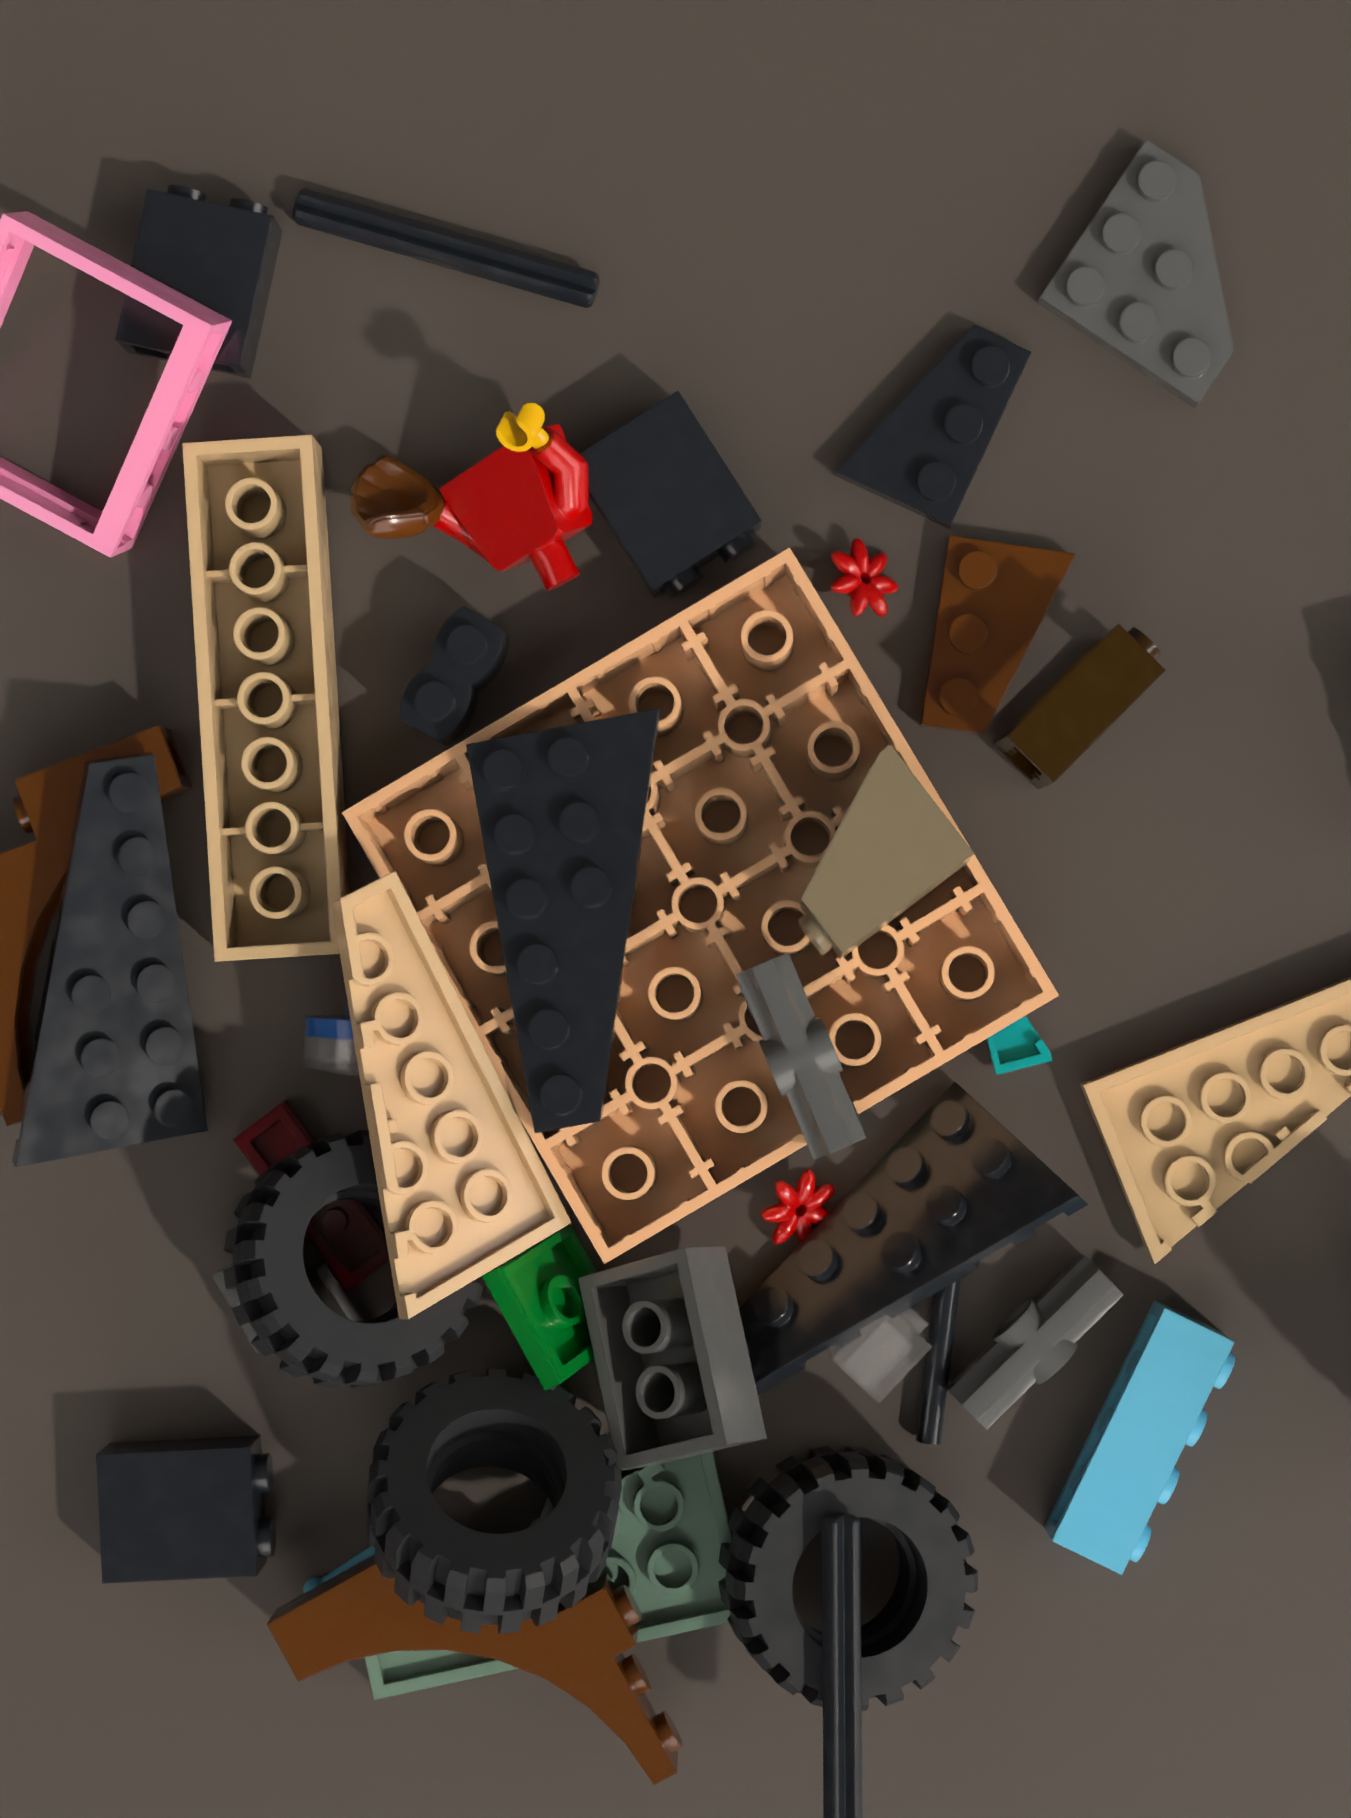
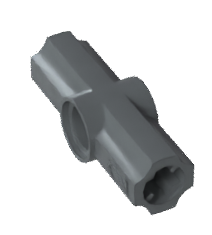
[736,953,866,1160]
[947,1253,1124,1430]

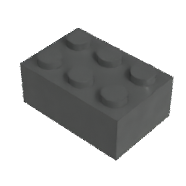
[578,1246,767,1471]

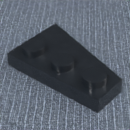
[835,325,1032,528]

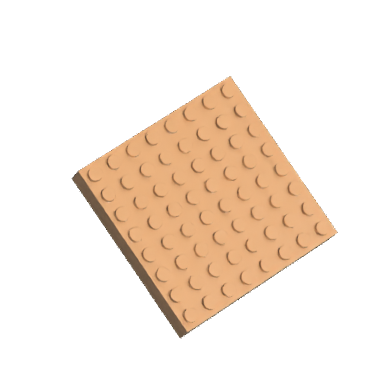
[342,548,1059,1264]

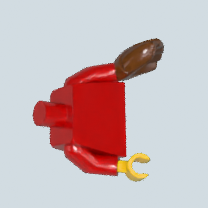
[350,403,593,591]

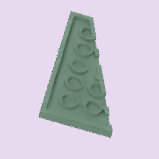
[365,1451,732,1700]

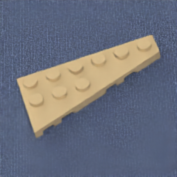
[332,871,572,1319]

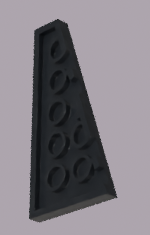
[466,708,661,1133]
[12,752,208,1167]
[739,1082,1088,1396]

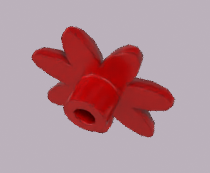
[830,538,899,617]
[760,1169,835,1244]

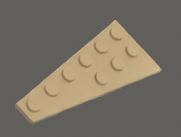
[1080,977,1351,1264]

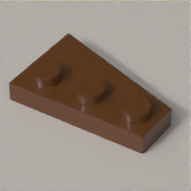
[920,535,1075,735]

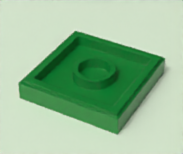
[482,1223,597,1390]

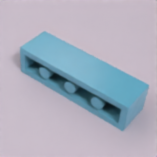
[1044,1299,1236,1575]

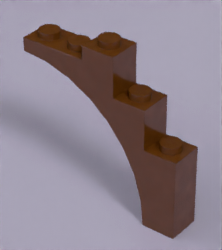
[0,725,193,1126]
[267,1554,683,1785]

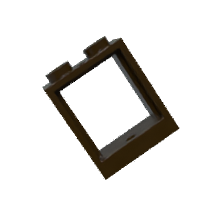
[994,624,1166,789]

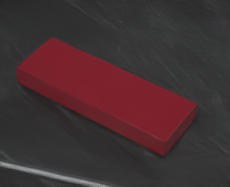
[233,1100,389,1291]

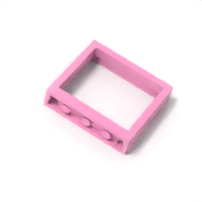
[0,211,232,558]

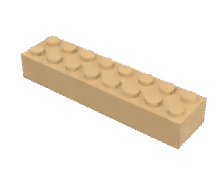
[182,435,350,962]

